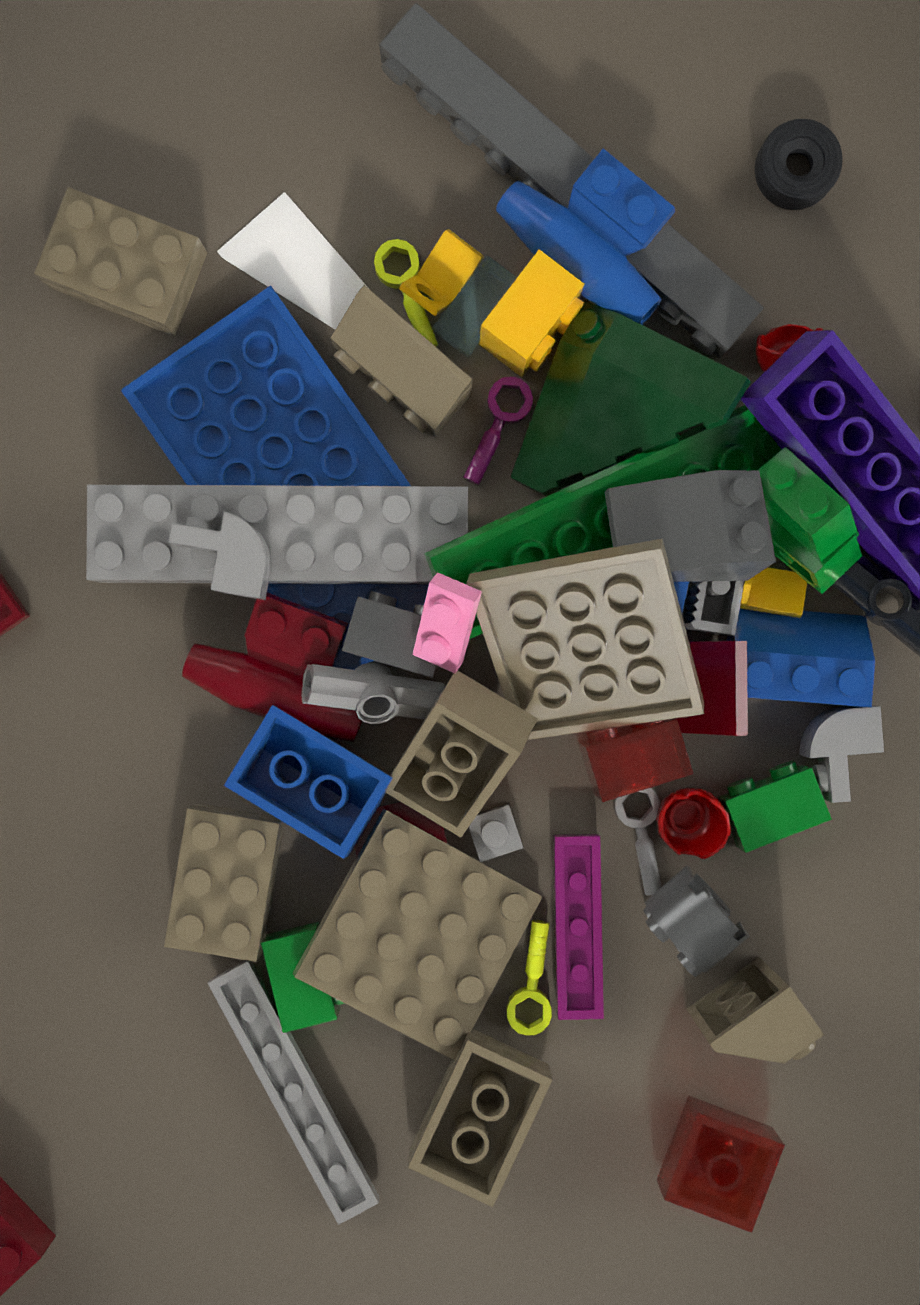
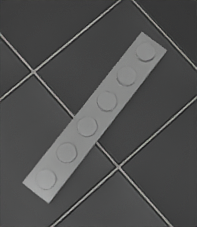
[208,960,380,1225]

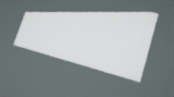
[217,192,367,329]

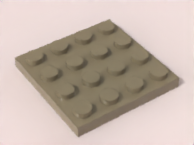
[466,539,704,740]
[293,809,542,1060]

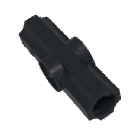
[833,555,920,657]

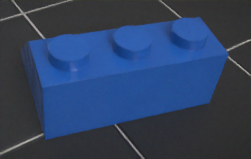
[727,608,875,707]
[224,705,393,859]

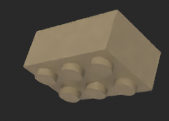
[34,187,208,336]
[386,671,538,837]
[164,803,285,962]
[408,1029,553,1207]

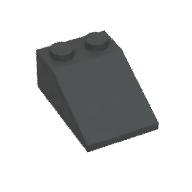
[605,470,776,582]

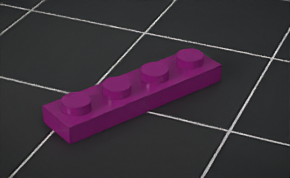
[553,834,604,1020]

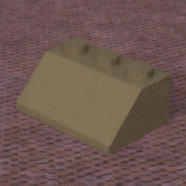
[331,285,472,436]
[686,957,824,1064]

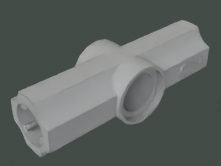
[302,662,445,724]

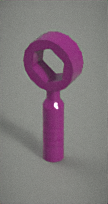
[463,376,533,485]

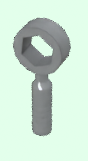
[613,782,662,895]

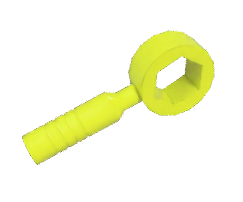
[374,239,438,347]
[506,920,552,1036]

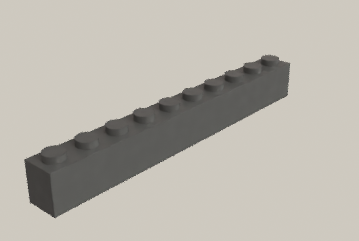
[379,3,764,359]

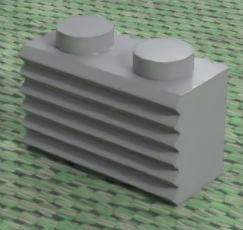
[684,581,744,636]

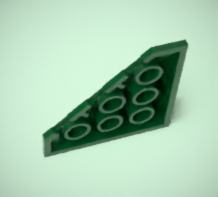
[510,301,751,497]

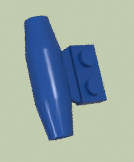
[496,148,676,325]

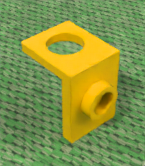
[399,229,484,316]
[740,567,807,618]

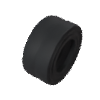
[755,119,843,210]

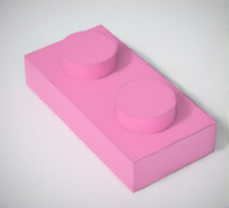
[413,572,482,674]

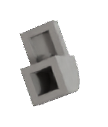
[168,512,271,600]
[799,705,884,803]

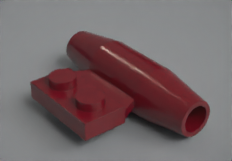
[182,592,363,742]

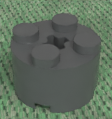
[643,865,749,977]

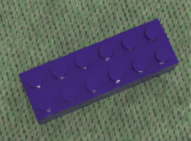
[741,330,920,602]

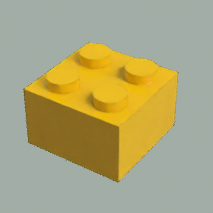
[479,249,584,377]

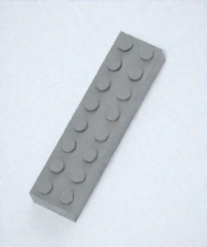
[86,484,468,584]

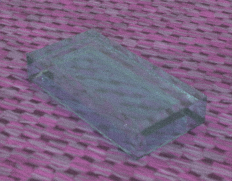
[432,255,517,358]

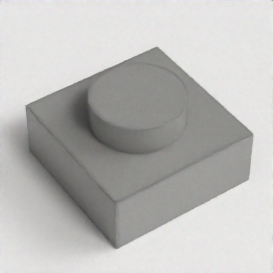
[469,803,523,862]

